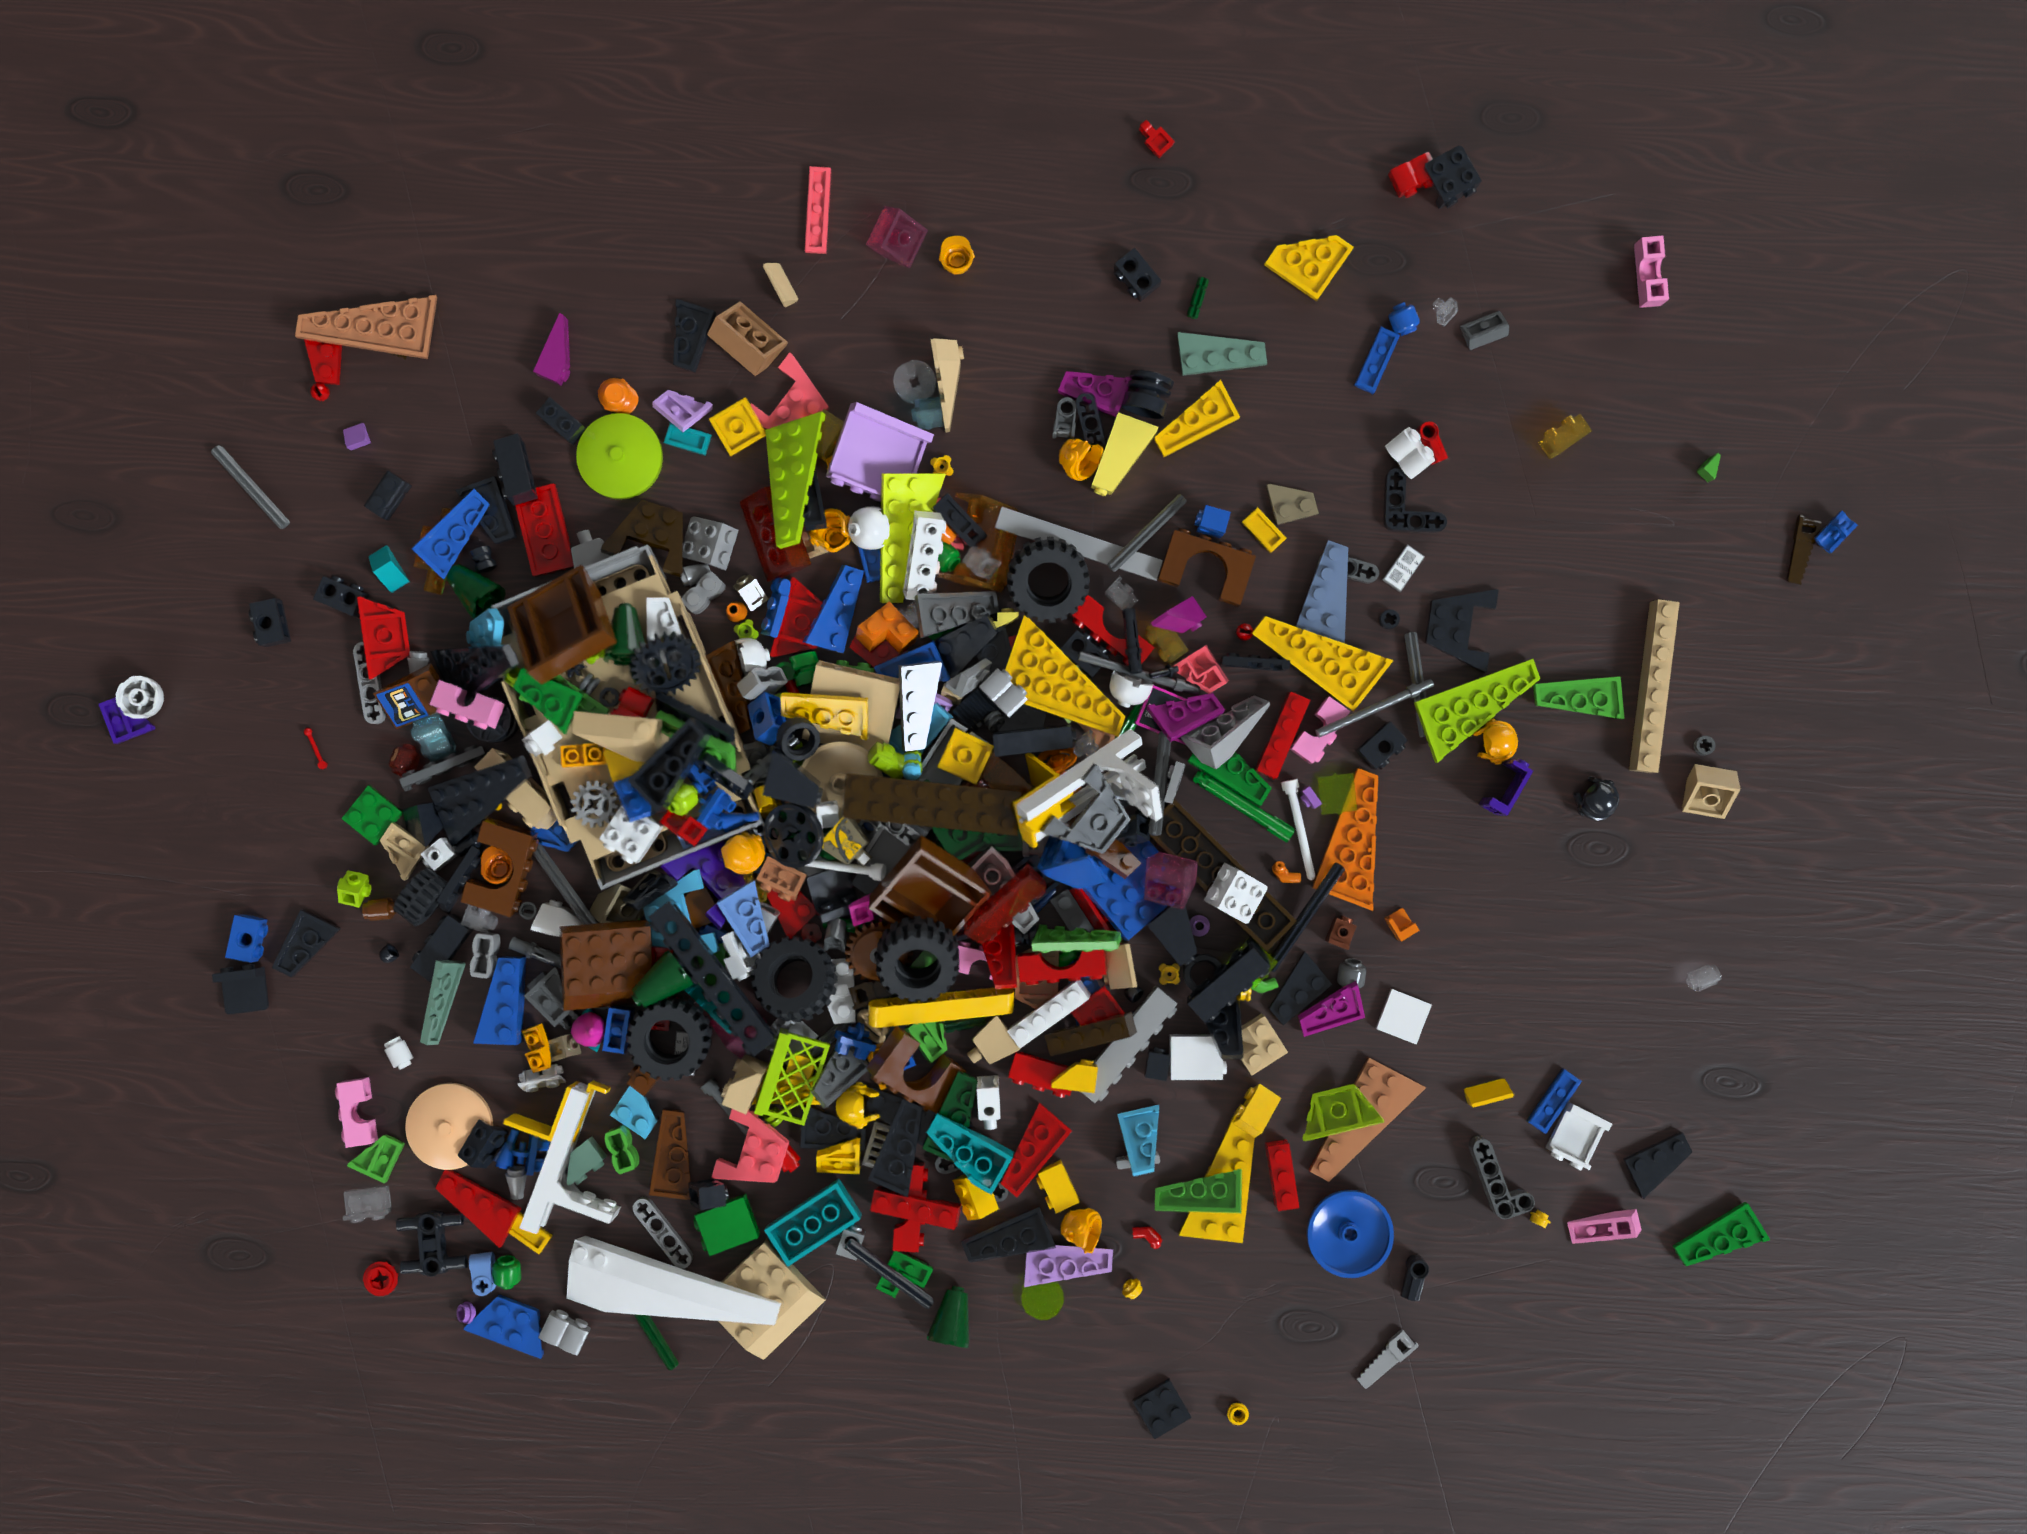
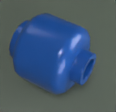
[1388,302,1420,336]

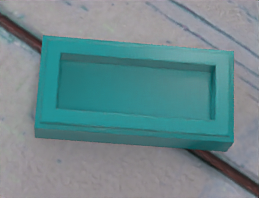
[664,422,712,456]

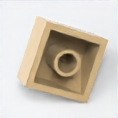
[1241,1013,1288,1075]
[721,1054,769,1114]

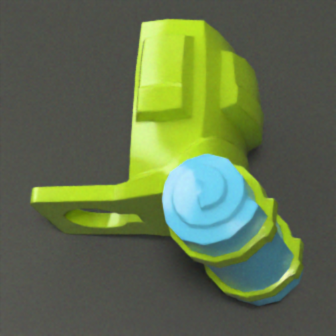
[868,742,922,780]

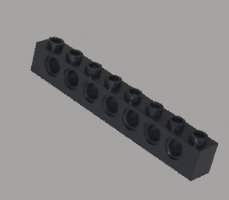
[649,900,778,1056]

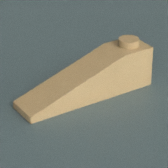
[931,339,964,432]

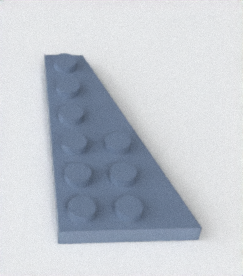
[1283,540,1348,660]

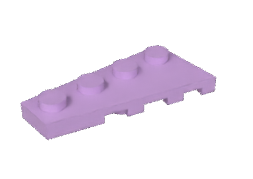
[1024,1245,1113,1287]

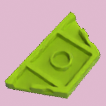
[1302,1084,1385,1141]

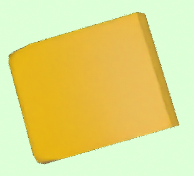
[786,1053,815,1080]

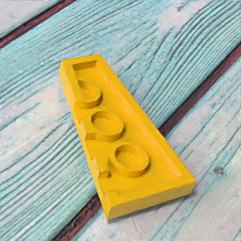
[781,693,868,741]

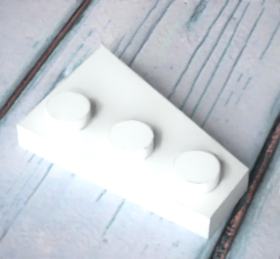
[647,598,681,664]

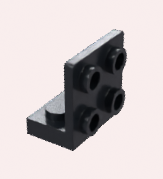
[806,869,858,923]

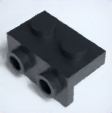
[458,1119,509,1168]

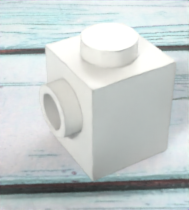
[522,720,562,757]
[421,838,458,871]

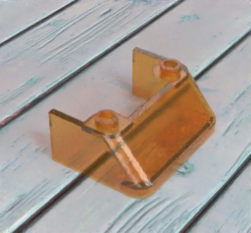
[938,493,1020,592]

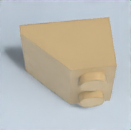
[1682,764,1740,819]
[1103,941,1137,989]

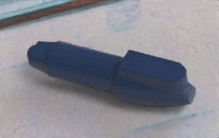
[1032,888,1057,914]

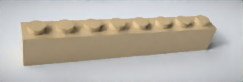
[1629,600,1680,773]

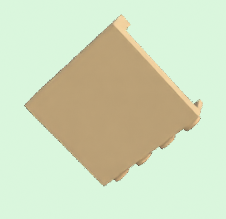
[802,660,900,751]

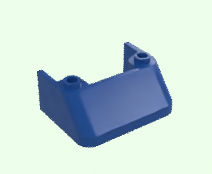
[1038,835,1108,889]

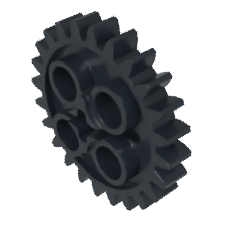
[629,631,702,696]

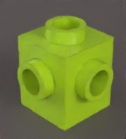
[337,870,372,908]

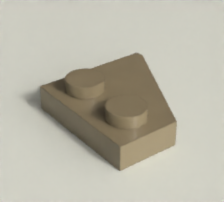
[1266,484,1319,525]

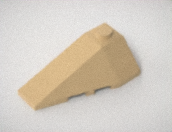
[572,711,662,762]

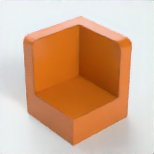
[1384,908,1420,942]

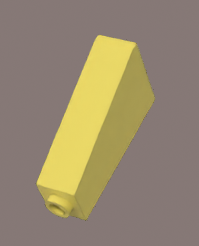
[1091,412,1158,496]

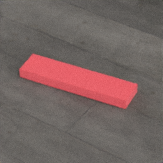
[805,166,831,254]

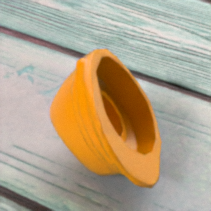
[939,236,975,275]

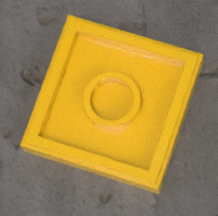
[709,397,766,456]
[937,728,994,785]

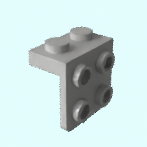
[683,516,738,570]

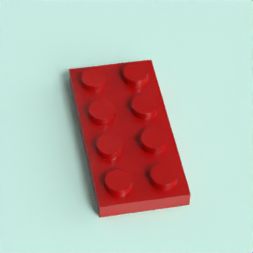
[515,483,574,577]

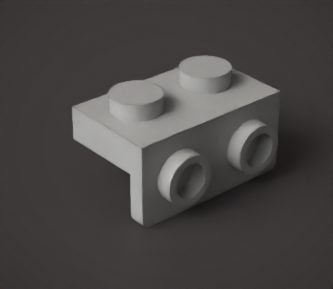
[945,658,992,698]

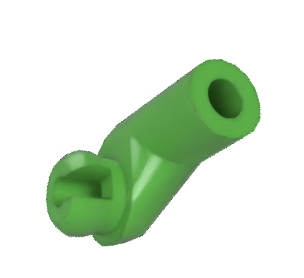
[1251,977,1278,993]

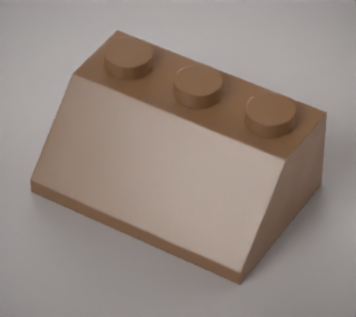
[707,302,788,376]

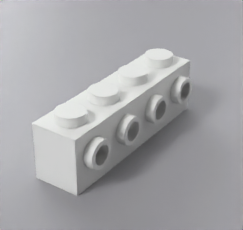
[903,511,946,600]

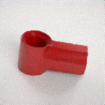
[1416,421,1448,466]

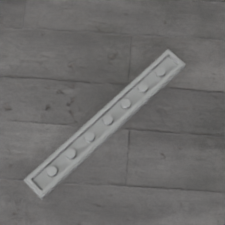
[994,507,1163,581]

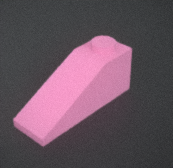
[1567,1209,1641,1244]

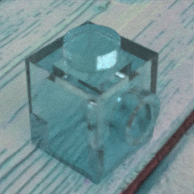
[911,397,944,430]

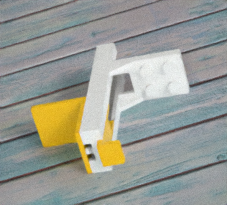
[1013,729,1162,848]
[503,1080,621,1234]

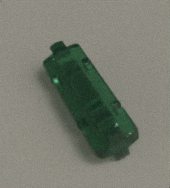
[944,1017,986,1033]

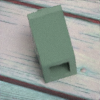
[566,1136,607,1186]

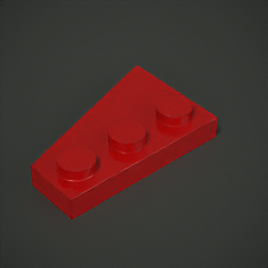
[304,339,342,385]

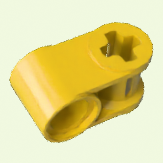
[753,785,783,819]

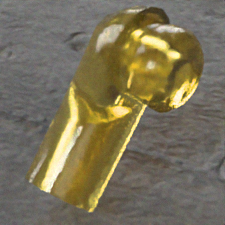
[743,873,768,902]

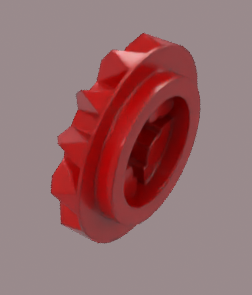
[363,1261,399,1296]

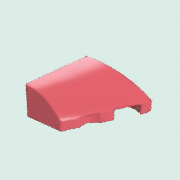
[1172,645,1229,694]

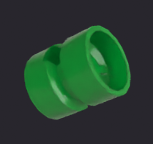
[789,651,819,687]

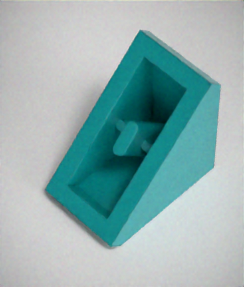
[368,545,410,593]

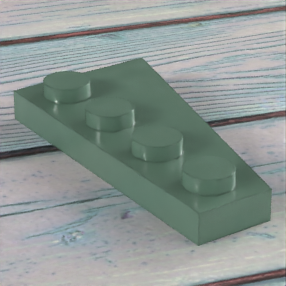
[1177,332,1267,376]
[420,960,466,1045]

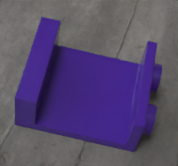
[1479,759,1533,816]

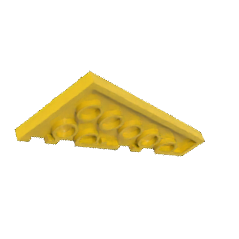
[1252,616,1393,712]
[1178,1111,1255,1243]

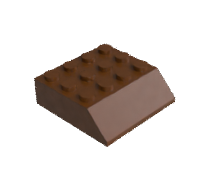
[507,565,617,685]
[869,835,991,936]
[559,919,652,1011]

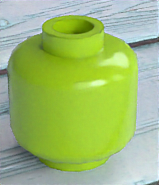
[668,783,698,815]

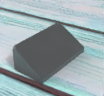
[1460,311,1509,350]

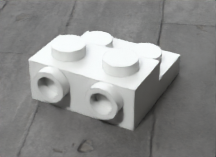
[721,931,761,981]

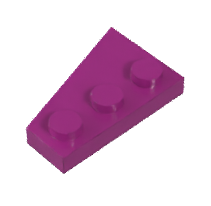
[1147,693,1225,742]

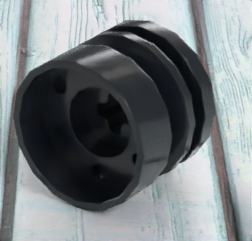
[1121,370,1174,419]
[467,696,519,743]

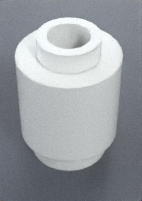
[384,1036,414,1070]

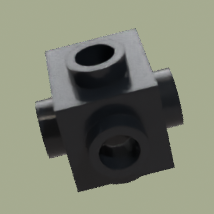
[1116,814,1150,847]

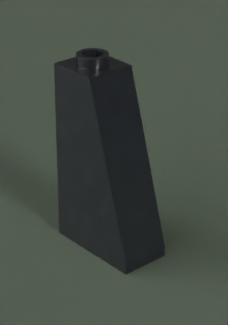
[993,725,1077,757]

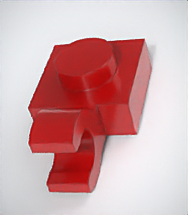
[1138,120,1175,158]

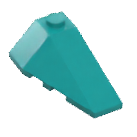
[927,1113,1014,1195]

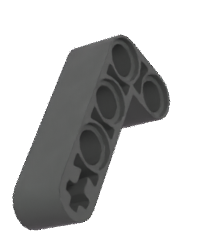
[1468,1135,1535,1219]

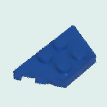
[464,1295,544,1359]

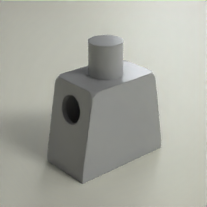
[571,530,611,568]

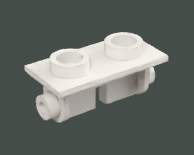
[518,1064,566,1092]

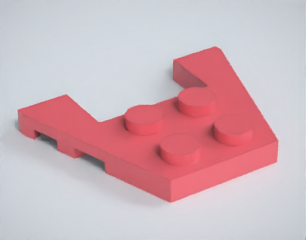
[750,353,829,429]
[711,1109,790,1183]

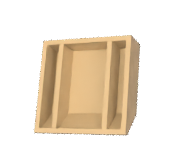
[719,1238,826,1360]

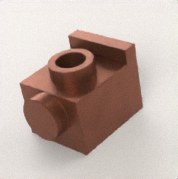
[1325,915,1357,950]

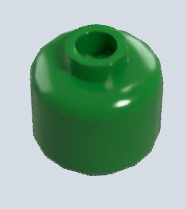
[938,542,961,573]
[492,1255,521,1290]

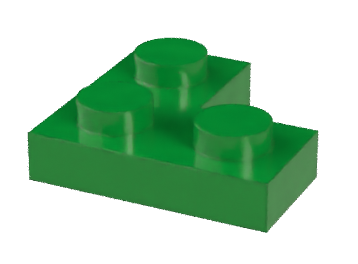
[876,1251,934,1298]

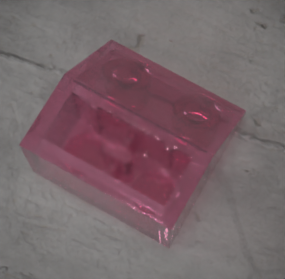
[1144,852,1197,910]

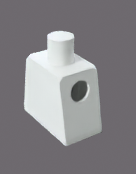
[977,1075,1000,1130]

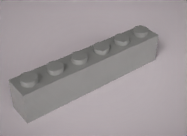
[1082,986,1177,1103]

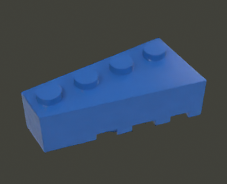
[473,956,526,1045]

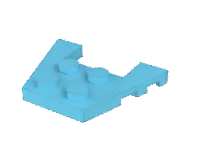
[643,869,720,953]

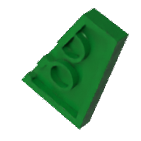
[513,668,584,734]

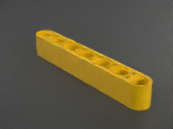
[869,988,1014,1028]

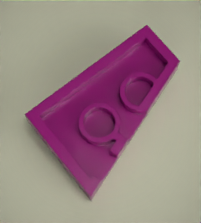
[1058,371,1132,417]
[1298,980,1365,1037]

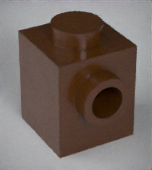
[627,1065,660,1096]

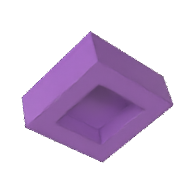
[1300,786,1322,809]

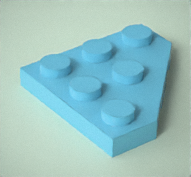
[466,608,504,647]

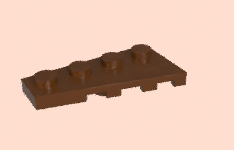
[649,1109,690,1200]

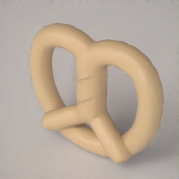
[857,1009,889,1044]

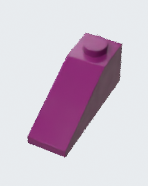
[533,313,570,386]
[1151,596,1207,633]

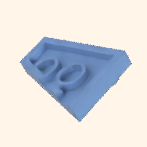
[717,879,770,958]

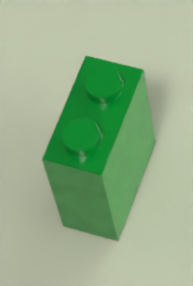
[693,1193,761,1256]

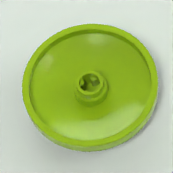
[576,413,663,499]

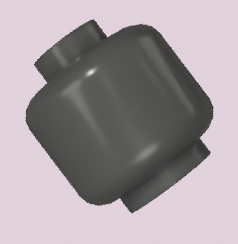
[1337,958,1366,988]

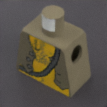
[822,818,872,866]

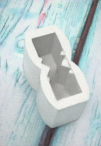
[1385,427,1435,479]

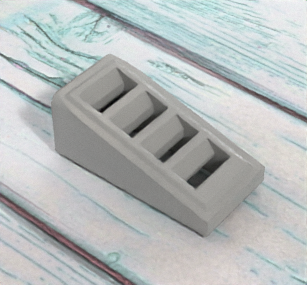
[862,1121,891,1168]

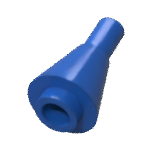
[720,812,759,833]
[493,1129,520,1170]

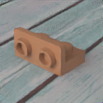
[756,856,807,902]

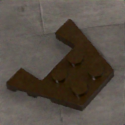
[601,500,683,578]

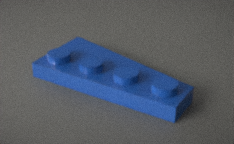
[411,489,490,580]
[802,565,864,653]

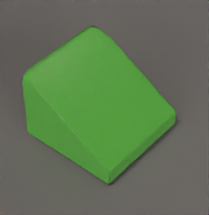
[1697,453,1721,482]

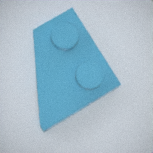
[610,1086,658,1139]

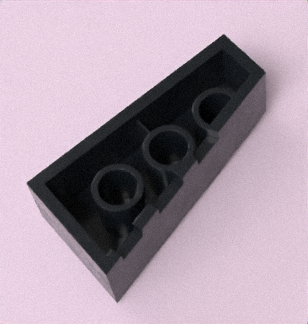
[627,718,712,813]
[1187,937,1271,1022]

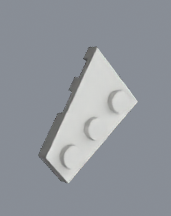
[827,958,856,1024]

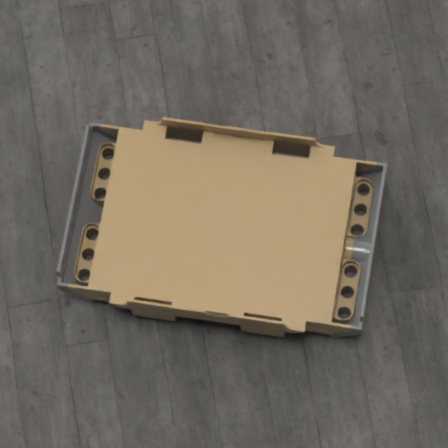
[491,545,763,890]

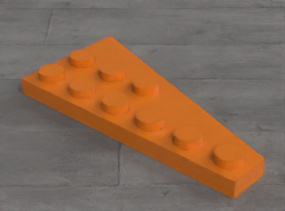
[1312,768,1378,911]

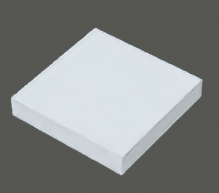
[1375,988,1432,1044]

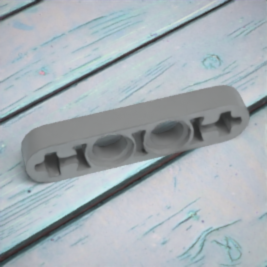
[353,642,386,724]
[633,1197,693,1269]

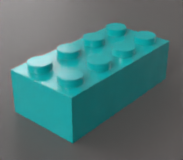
[764,1179,862,1267]

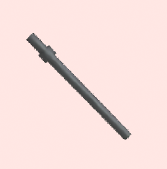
[1078,651,1200,695]
[1316,679,1434,738]

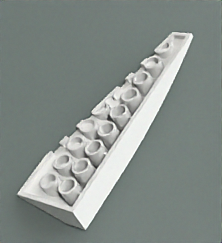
[567,1236,781,1325]

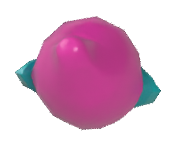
[571,1008,606,1052]

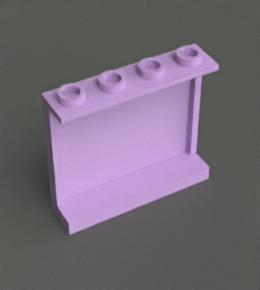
[825,402,934,502]

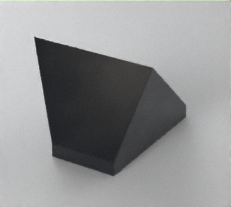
[402,803,443,847]

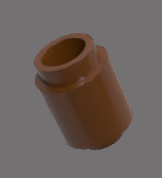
[362,898,397,921]

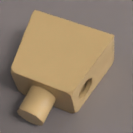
[967,1015,1021,1064]

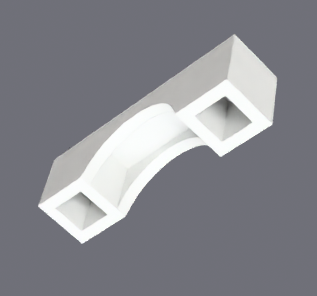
[1007,980,1091,1048]

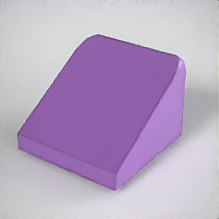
[343,423,371,450]

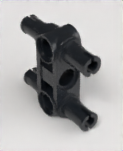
[396,1210,468,1277]

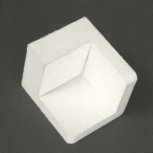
[815,800,839,829]

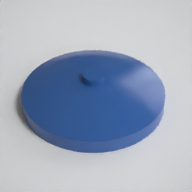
[1307,1190,1394,1278]

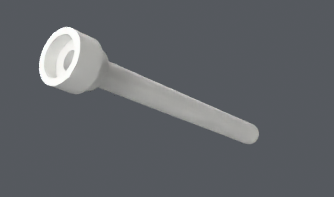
[1281,779,1316,880]
[787,857,886,881]

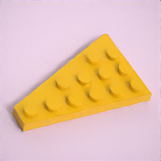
[1005,615,1126,737]

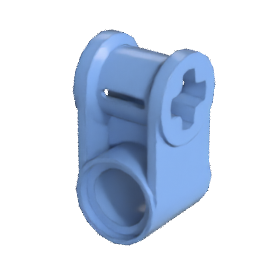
[469,1252,496,1296]

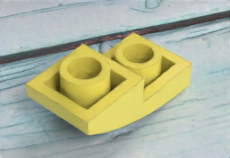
[991,608,1019,628]

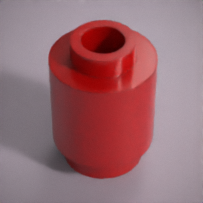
[781,1144,801,1173]

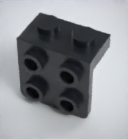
[1424,145,1482,209]
[212,964,269,1014]

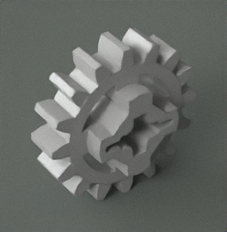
[570,781,620,828]

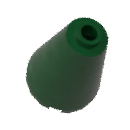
[446,564,506,619]
[603,603,645,666]
[631,950,693,1007]
[926,1286,969,1348]

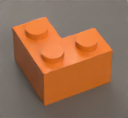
[856,601,919,654]

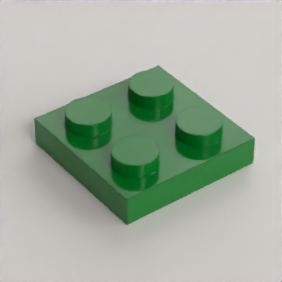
[342,785,403,845]

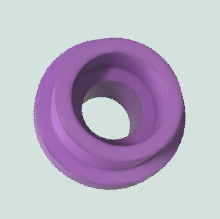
[1189,915,1210,937]
[457,1301,476,1324]

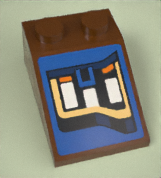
[373,663,442,729]

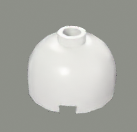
[848,506,890,550]
[734,638,770,676]
[1109,670,1153,707]
[116,676,164,719]

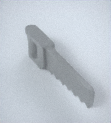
[1356,1329,1419,1389]

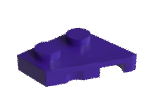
[99,697,155,744]

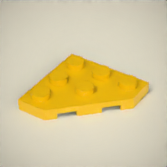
[1264,235,1354,301]

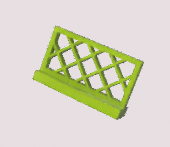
[754,1027,830,1126]

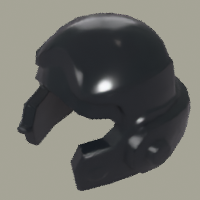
[1573,776,1619,821]

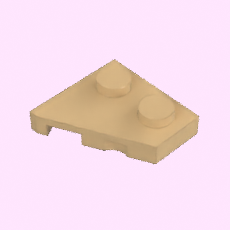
[380,822,429,881]

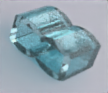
[411,713,456,762]

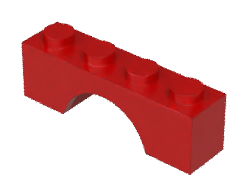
[1071,595,1155,666]
[1254,692,1310,779]
[1017,950,1107,985]
[893,1162,928,1252]
[870,1186,962,1230]

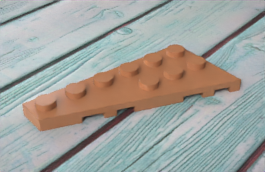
[295,295,437,359]
[1309,1057,1426,1182]

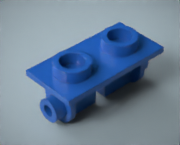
[687,764,717,797]

